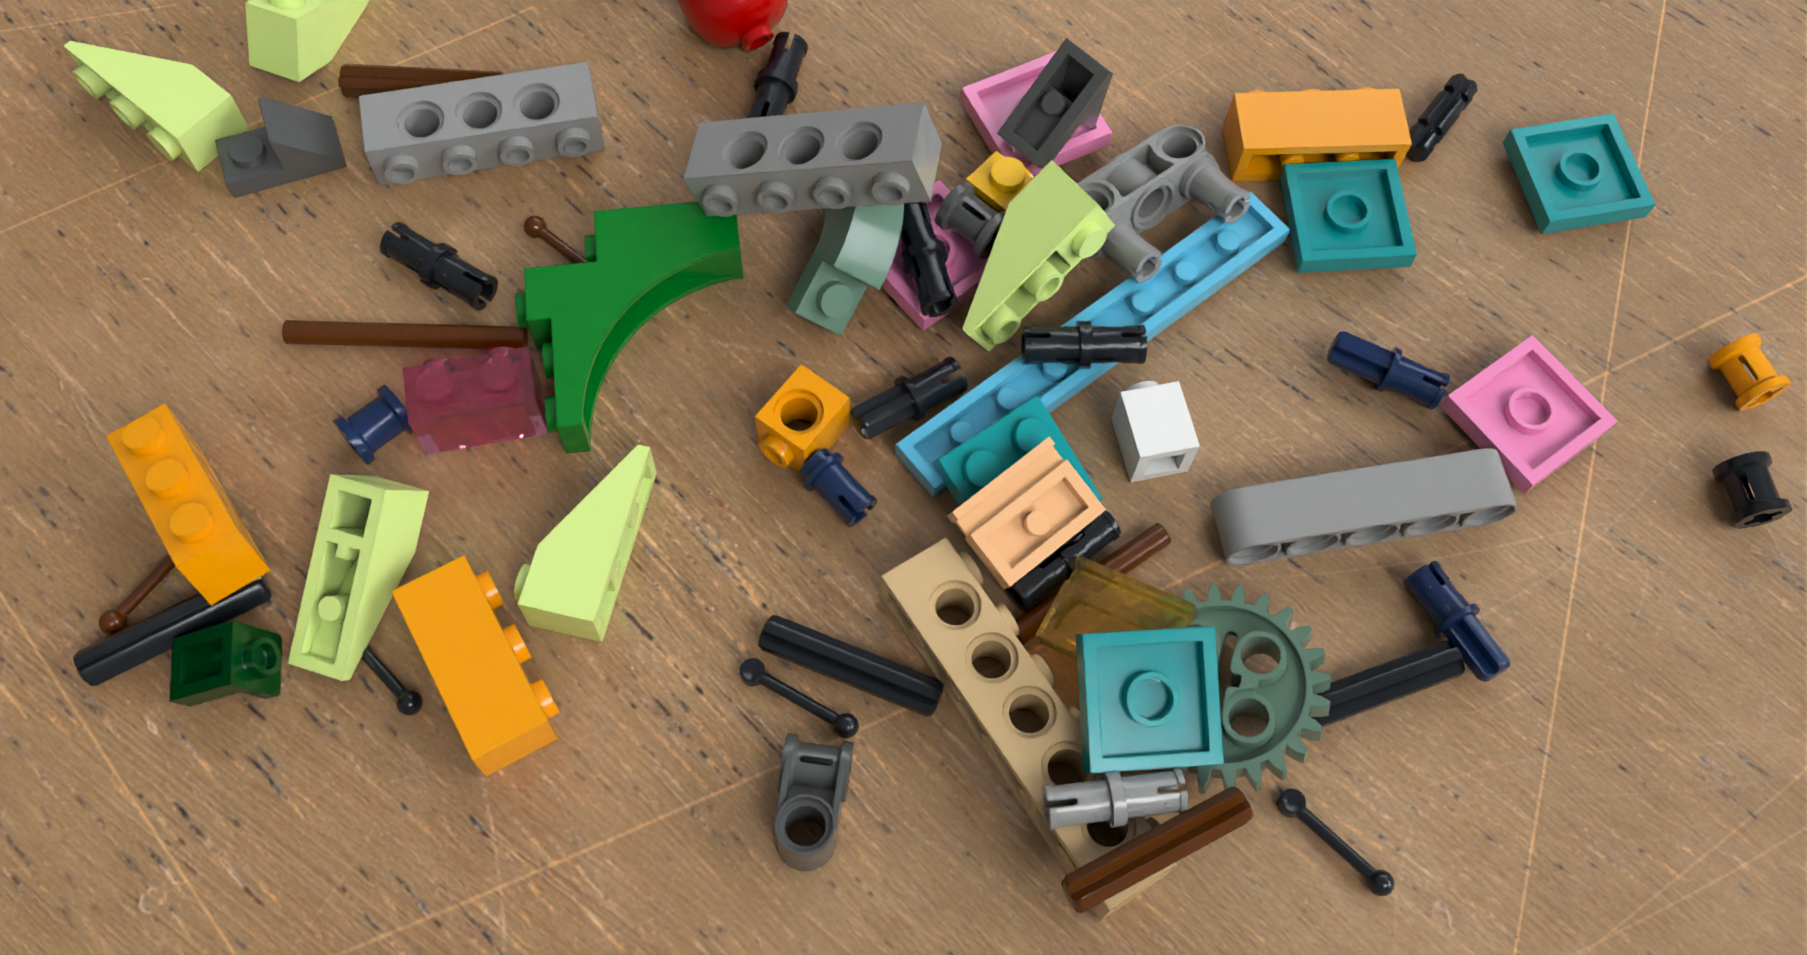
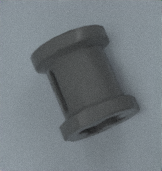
[935,182,1006,259]

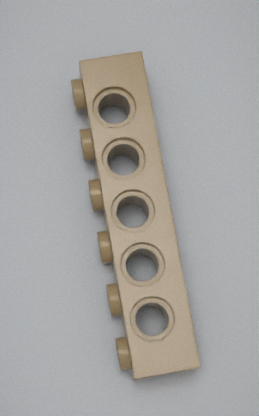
[880,537,1177,921]

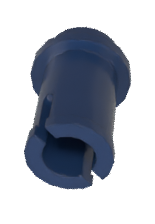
[799,448,878,528]

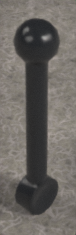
[361,646,423,715]
[740,658,859,739]
[1277,788,1394,896]

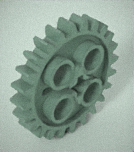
[1140,584,1331,794]

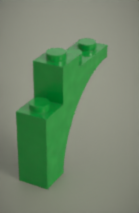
[515,201,744,454]

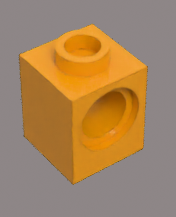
[755,364,850,472]

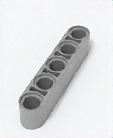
[1210,448,1518,566]

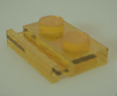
[1036,555,1197,660]

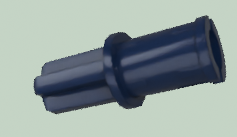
[1327,331,1450,410]
[1403,561,1510,682]

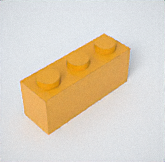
[1222,87,1412,182]
[106,403,271,606]
[391,555,560,777]

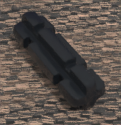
[1406,73,1478,162]

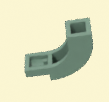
[785,203,904,336]

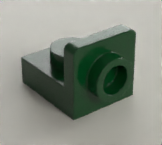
[169,620,282,707]

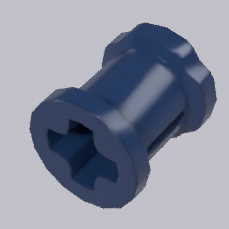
[332,384,418,465]

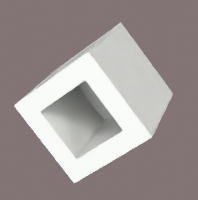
[1111,381,1200,483]

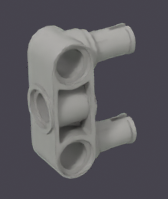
[1077,124,1251,283]

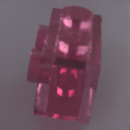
[403,347,548,455]

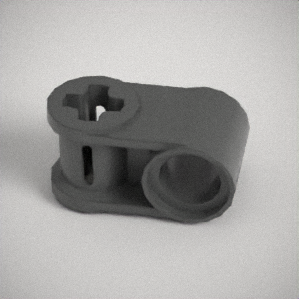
[774,733,854,871]

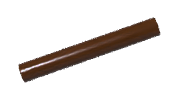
[1015,523,1171,645]

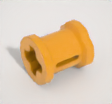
[1707,333,1792,411]

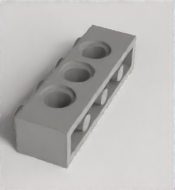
[359,62,605,185]
[683,102,942,217]

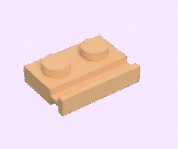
[947,437,1106,590]

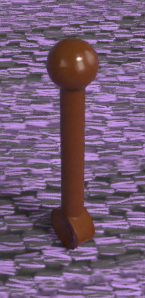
[524,216,587,264]
[99,555,175,635]

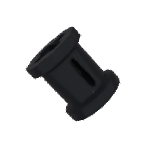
[1712,451,1792,529]

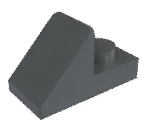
[997,38,1113,169]
[215,98,347,198]

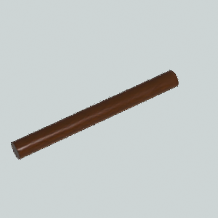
[282,320,528,350]

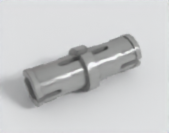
[1041,768,1188,831]

